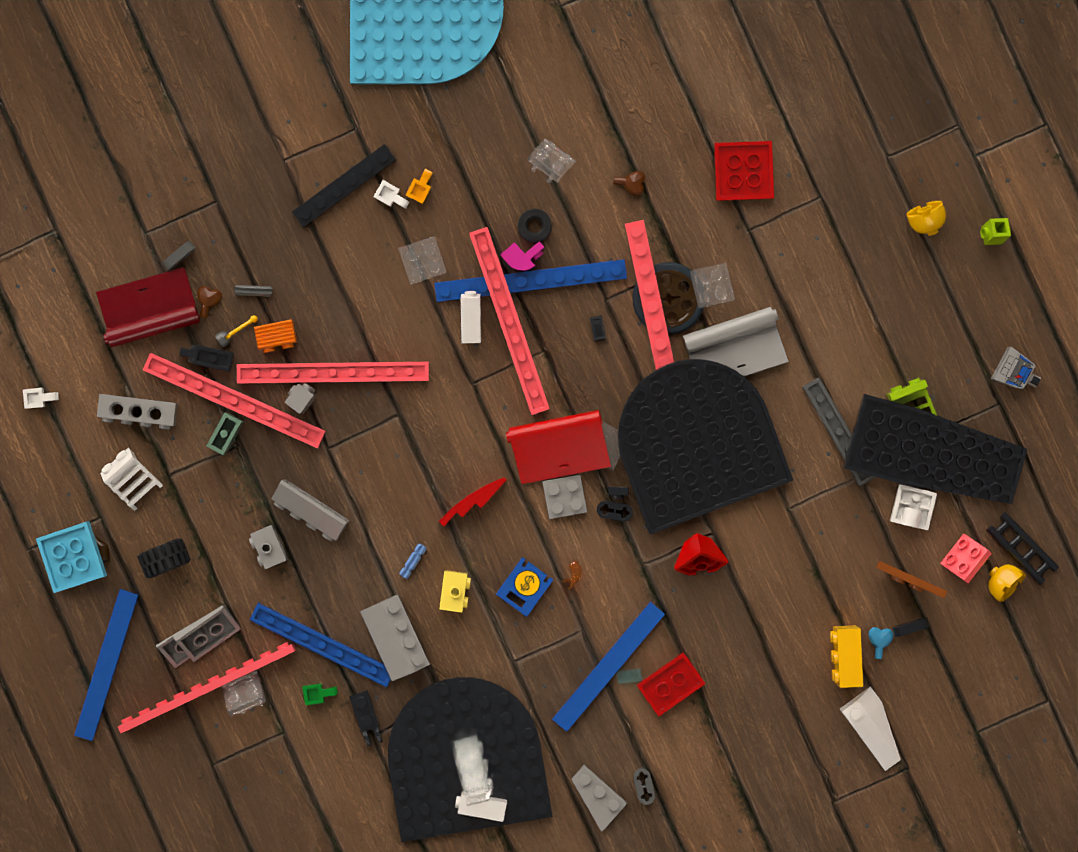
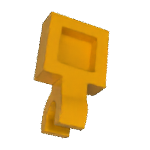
[406,169,433,204]

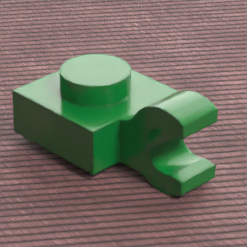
[302,683,338,705]

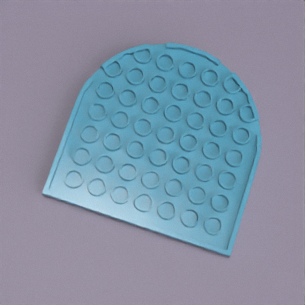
[350,0,504,84]

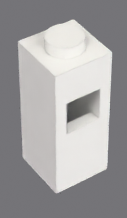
[461,291,481,343]
[455,792,507,822]

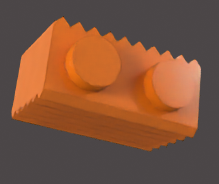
[254,319,298,353]

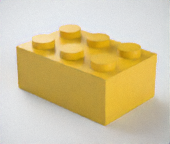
[830,625,863,688]

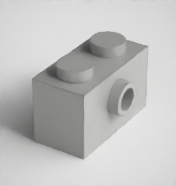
[284,383,317,414]
[249,524,288,569]

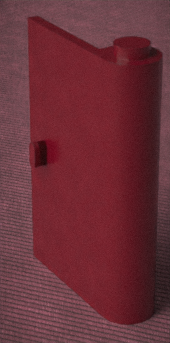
[96,267,200,348]

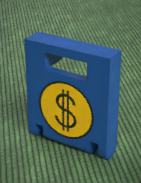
[495,557,553,617]

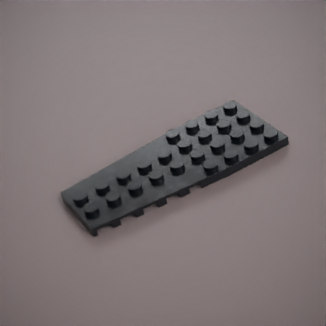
[843,394,1027,504]

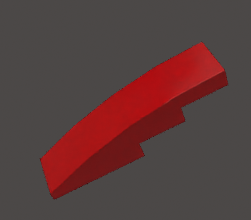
[438,477,507,526]

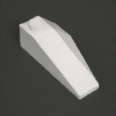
[840,687,901,771]

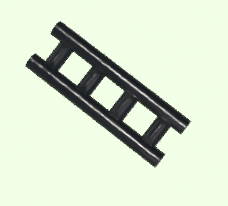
[986,512,1059,585]

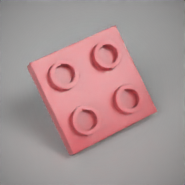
[940,534,992,583]

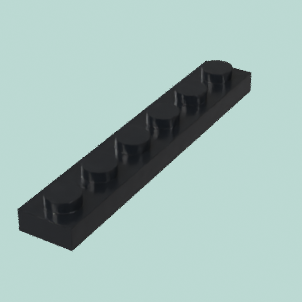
[292,144,396,227]

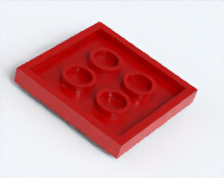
[714,141,774,201]

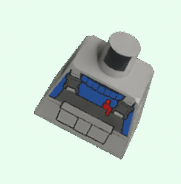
[990,347,1041,389]

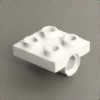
[890,484,937,530]

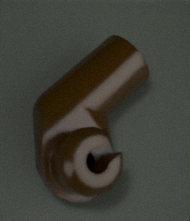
[94,535,110,563]

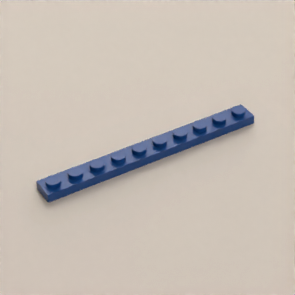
[434,259,627,302]

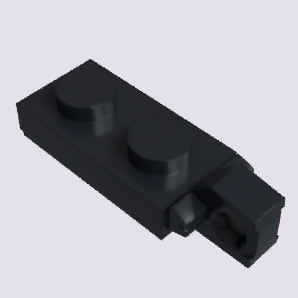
[179,345,234,372]

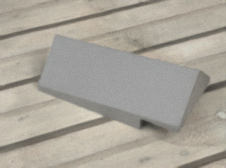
[156,605,241,668]

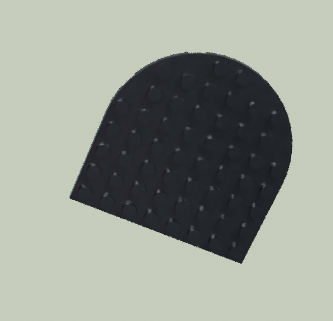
[618,359,793,534]
[388,677,553,842]

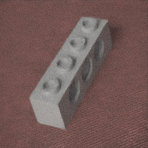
[97,394,179,429]

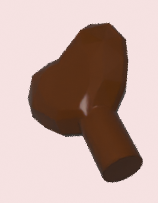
[613,171,645,196]
[197,285,222,318]

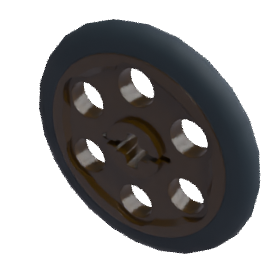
[633,262,705,335]

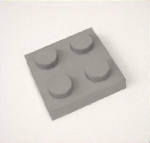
[542,474,587,519]

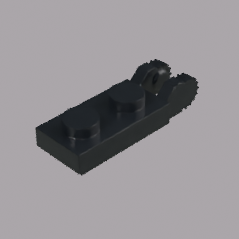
[349,690,383,747]

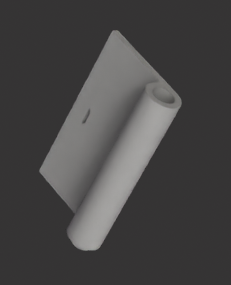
[683,307,789,377]

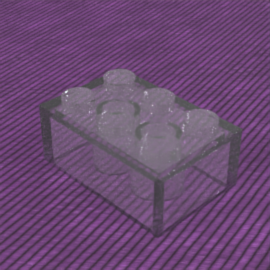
[453,736,493,806]

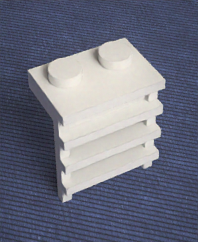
[100,448,163,511]

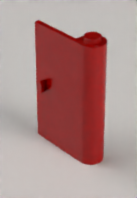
[506,410,611,484]

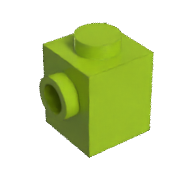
[980,218,1011,245]

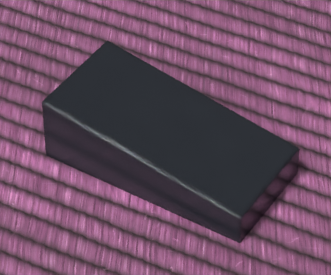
[590,315,606,342]

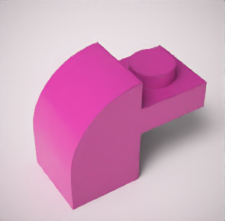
[500,241,544,271]

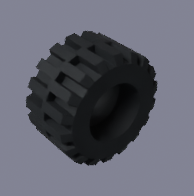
[137,538,191,579]

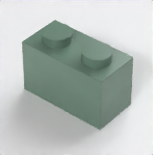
[206,412,244,455]

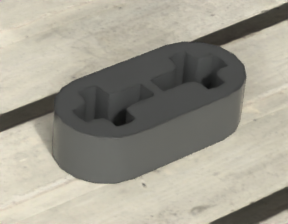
[162,241,196,271]
[633,768,655,805]

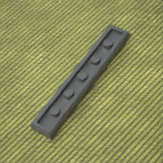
[802,377,876,486]

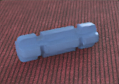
[399,543,427,579]

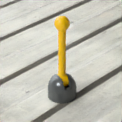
[214,315,258,348]

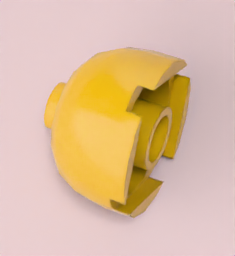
[906,201,946,236]
[988,564,1026,603]

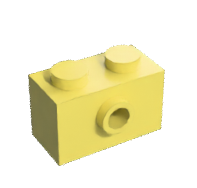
[439,570,471,612]

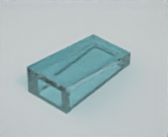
[617,668,643,684]

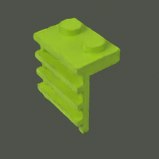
[886,378,937,415]

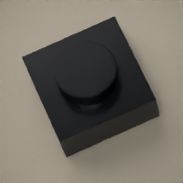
[608,487,628,499]

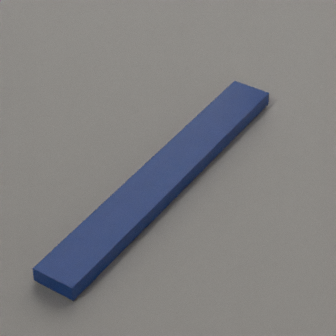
[74,589,139,741]
[250,602,391,687]
[552,602,665,732]

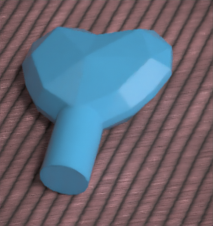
[868,627,893,659]

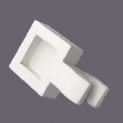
[373,180,409,209]
[23,388,59,409]

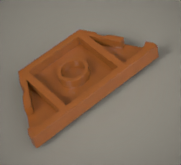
[876,561,948,598]

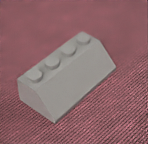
[271,479,350,541]
[360,595,430,681]

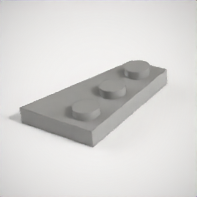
[571,764,627,832]

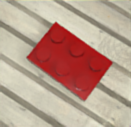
[636,652,706,717]

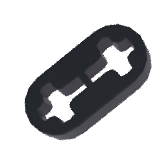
[597,501,633,521]
[892,617,930,637]

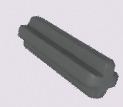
[235,285,273,297]

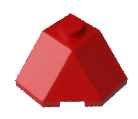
[674,533,728,576]

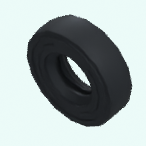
[518,208,552,243]

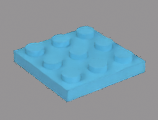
[36,521,107,593]

